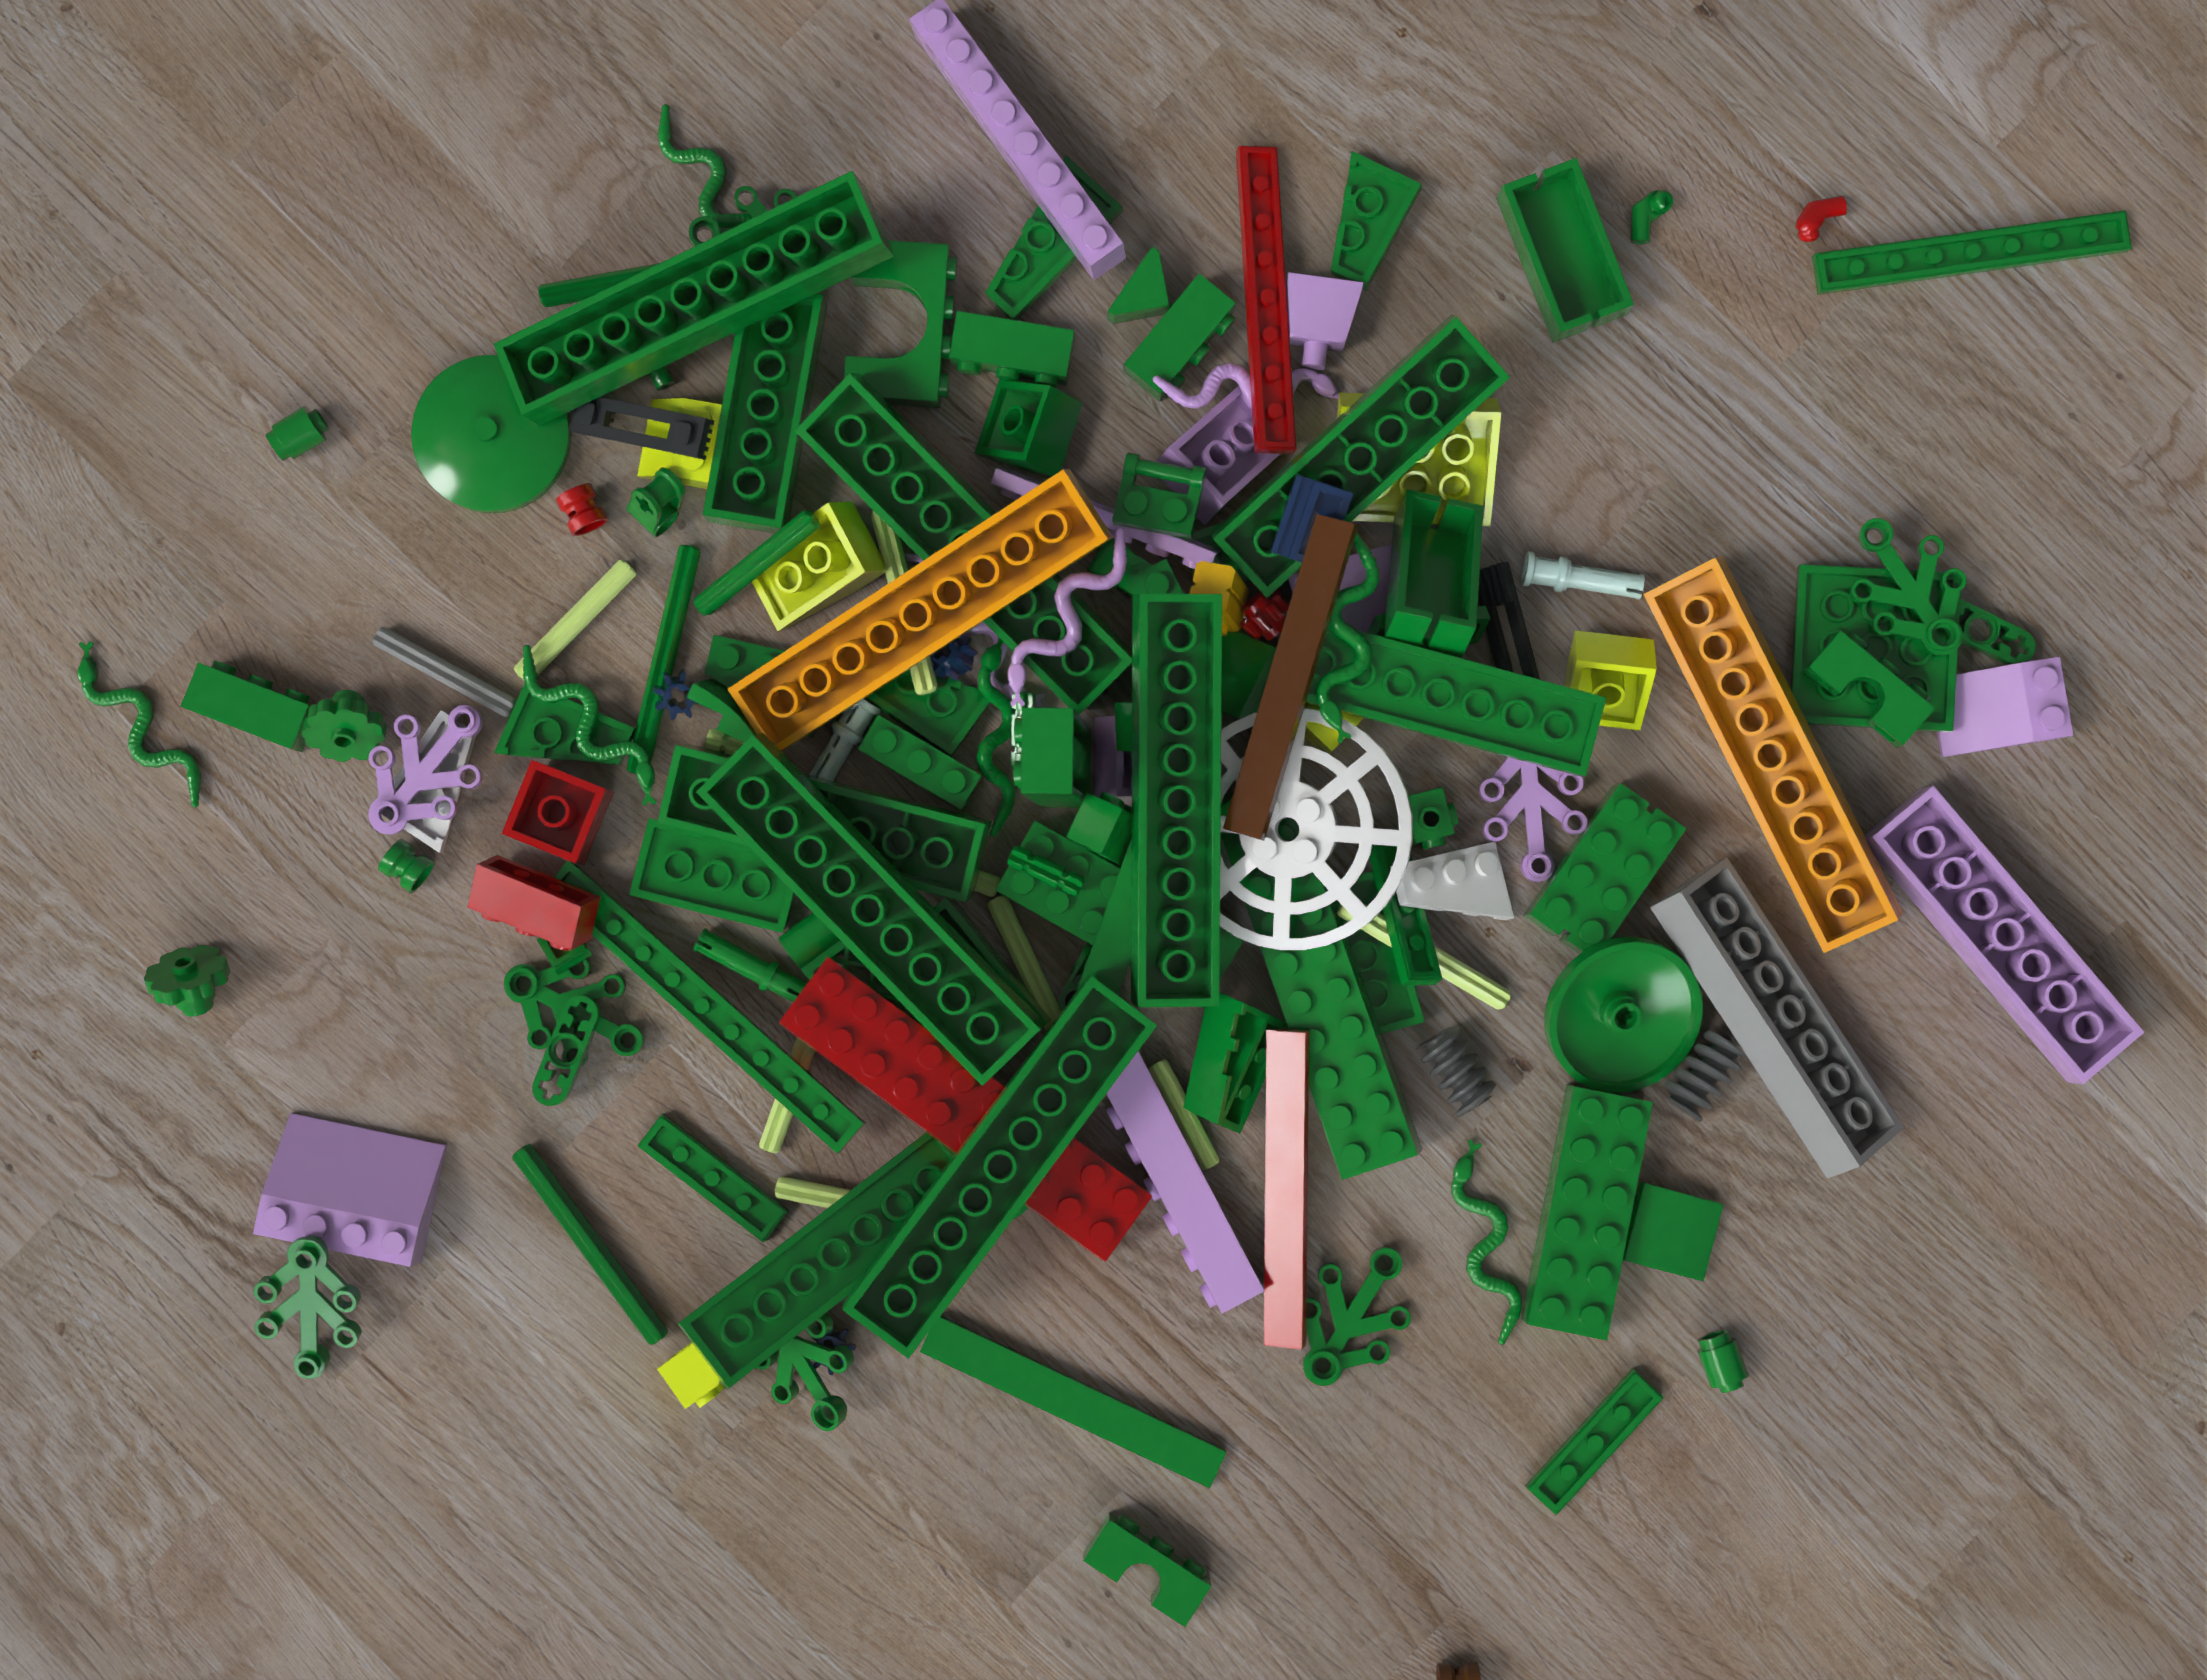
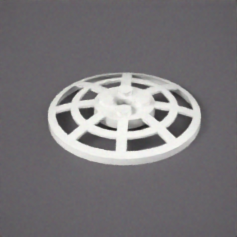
[1220,708,1413,950]

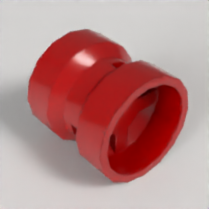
[556,483,608,536]

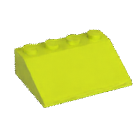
[1337,392,1501,526]

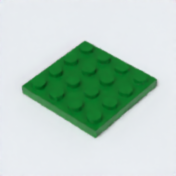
[1790,564,1961,733]

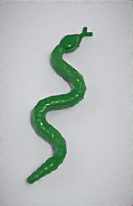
[657,104,752,228]
[1316,533,1379,743]
[976,637,1016,837]
[77,641,201,808]
[523,645,656,806]
[1451,1139,1522,1345]

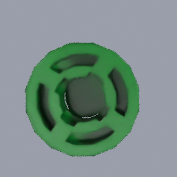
[378,839,435,894]

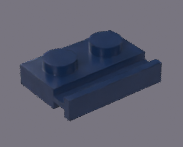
[1270,473,1353,562]

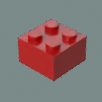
[501,759,614,865]

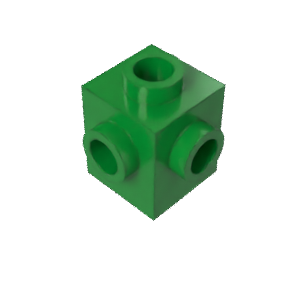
[1409,787,1458,850]

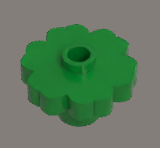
[302,690,387,762]
[144,945,231,1017]

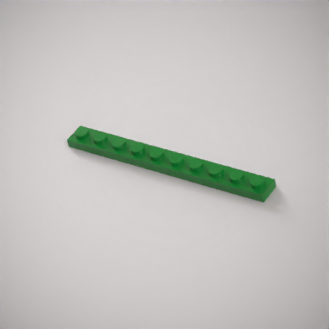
[553,861,866,1154]

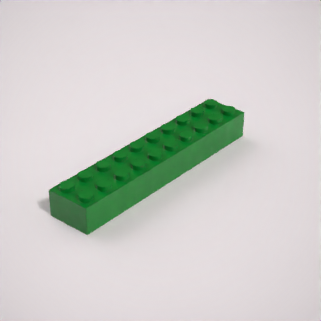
[494,171,894,426]
[795,373,1132,715]
[1131,594,1222,1008]
[696,733,1046,1086]
[1220,791,1423,1180]
[842,975,1157,1359]

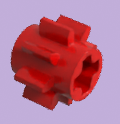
[1240,591,1289,640]

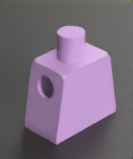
[1286,272,1363,370]

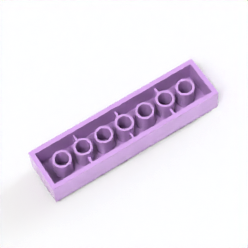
[1864,786,2144,1084]

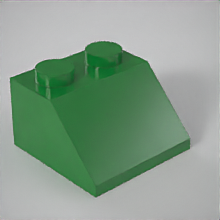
[974,380,1083,476]

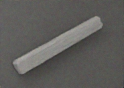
[372,627,517,717]

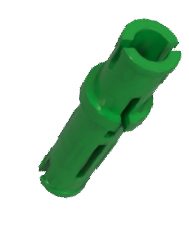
[693,928,808,1002]

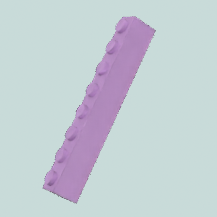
[909,0,1126,281]
[1106,1051,1264,1314]

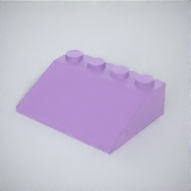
[253,1113,447,1267]

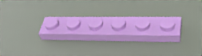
[991,467,1223,569]

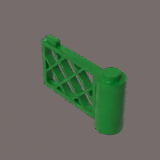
[778,912,924,1027]

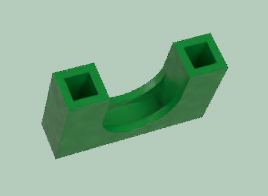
[844,240,957,408]

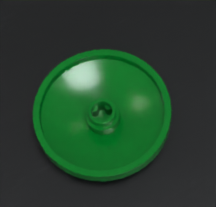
[411,355,572,514]
[1544,937,1703,1093]

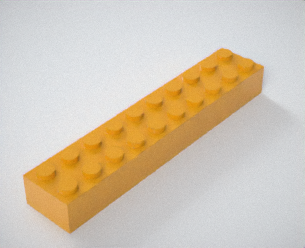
[728,468,1113,752]
[1643,556,1903,953]

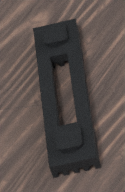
[569,397,715,460]
[1478,561,1540,680]

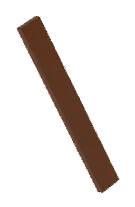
[1223,514,1358,841]

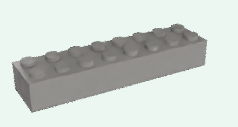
[1650,857,1904,1179]

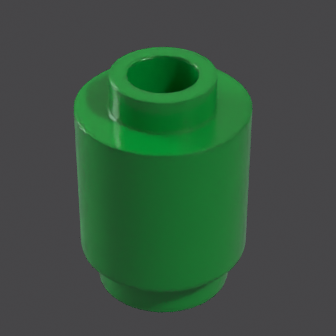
[265,406,329,461]
[1697,1330,1749,1393]

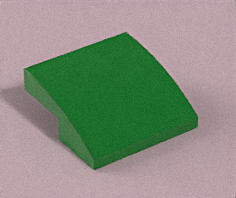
[687,678,756,743]
[1623,1182,1724,1282]

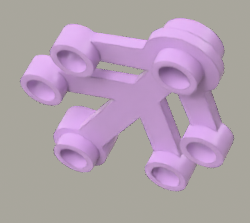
[368,705,483,835]
[1479,757,1587,882]

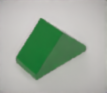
[1108,246,1169,324]

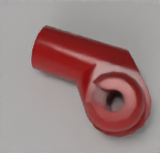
[1795,196,1847,242]

